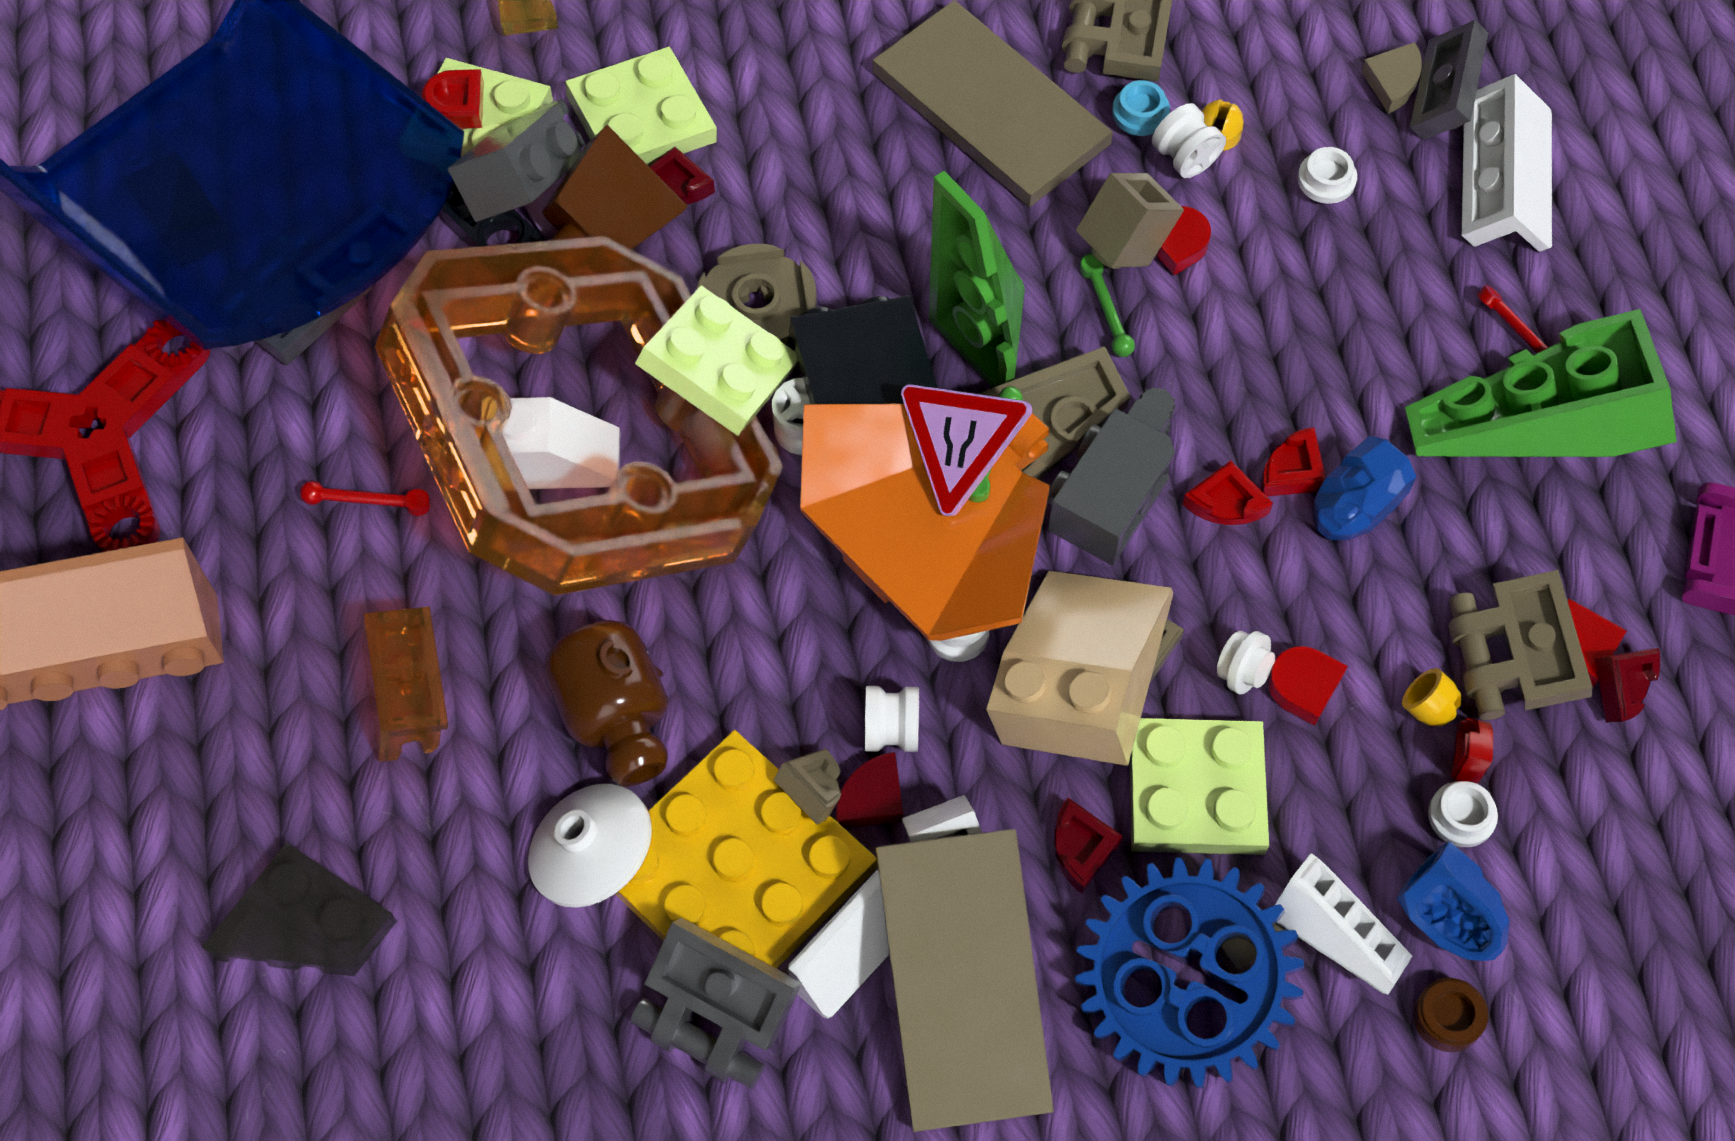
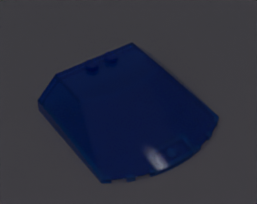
[0,0,464,350]

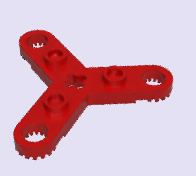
[0,312,211,552]

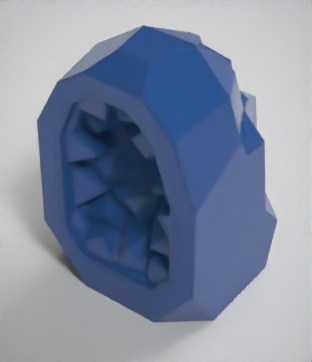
[1313,436,1417,540]
[1396,841,1510,961]

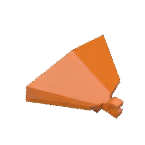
[800,404,1050,641]

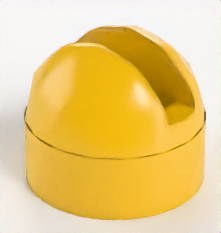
[1201,99,1244,151]
[1402,668,1461,726]

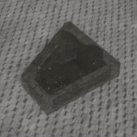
[202,842,397,977]

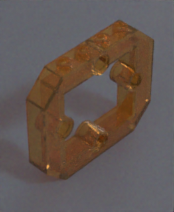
[375,236,783,595]

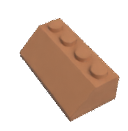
[0,537,224,711]

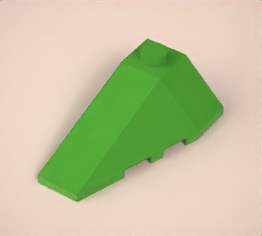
[929,171,1025,388]
[1405,309,1677,457]

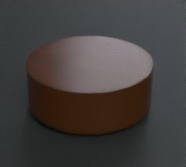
[1413,978,1488,1052]

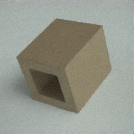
[1076,173,1184,269]

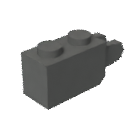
[447,99,585,222]
[1047,386,1176,566]

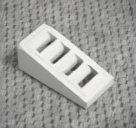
[1275,853,1412,995]

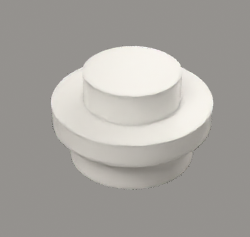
[1298,147,1357,204]
[1217,631,1275,694]
[1428,781,1498,847]

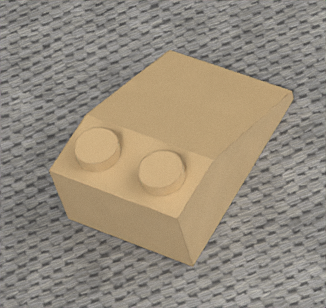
[986,571,1173,766]

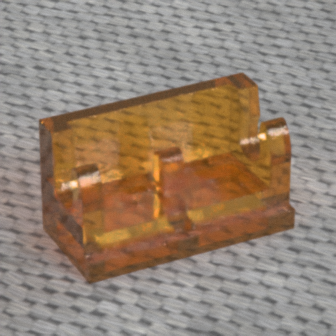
[362,606,448,762]

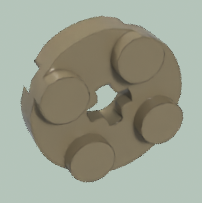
[697,244,817,346]

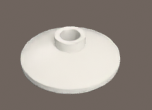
[528,784,652,908]

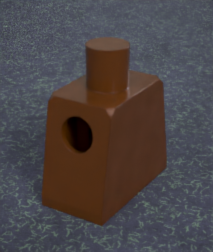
[541,125,688,275]

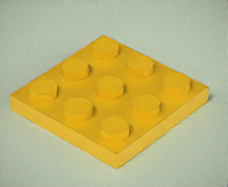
[615,730,878,969]

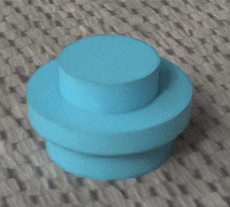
[1112,80,1170,136]

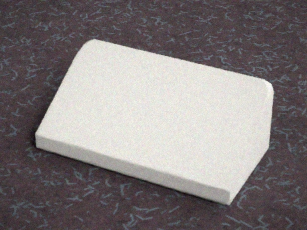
[788,870,889,1019]

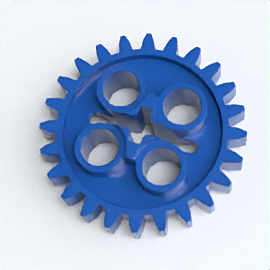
[1075,858,1304,1089]

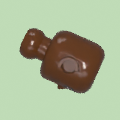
[544,620,668,787]

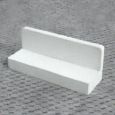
[1462,74,1552,252]

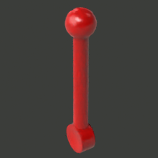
[1477,285,1548,353]
[300,481,431,516]

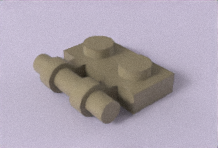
[1062,0,1172,82]
[1448,570,1592,720]

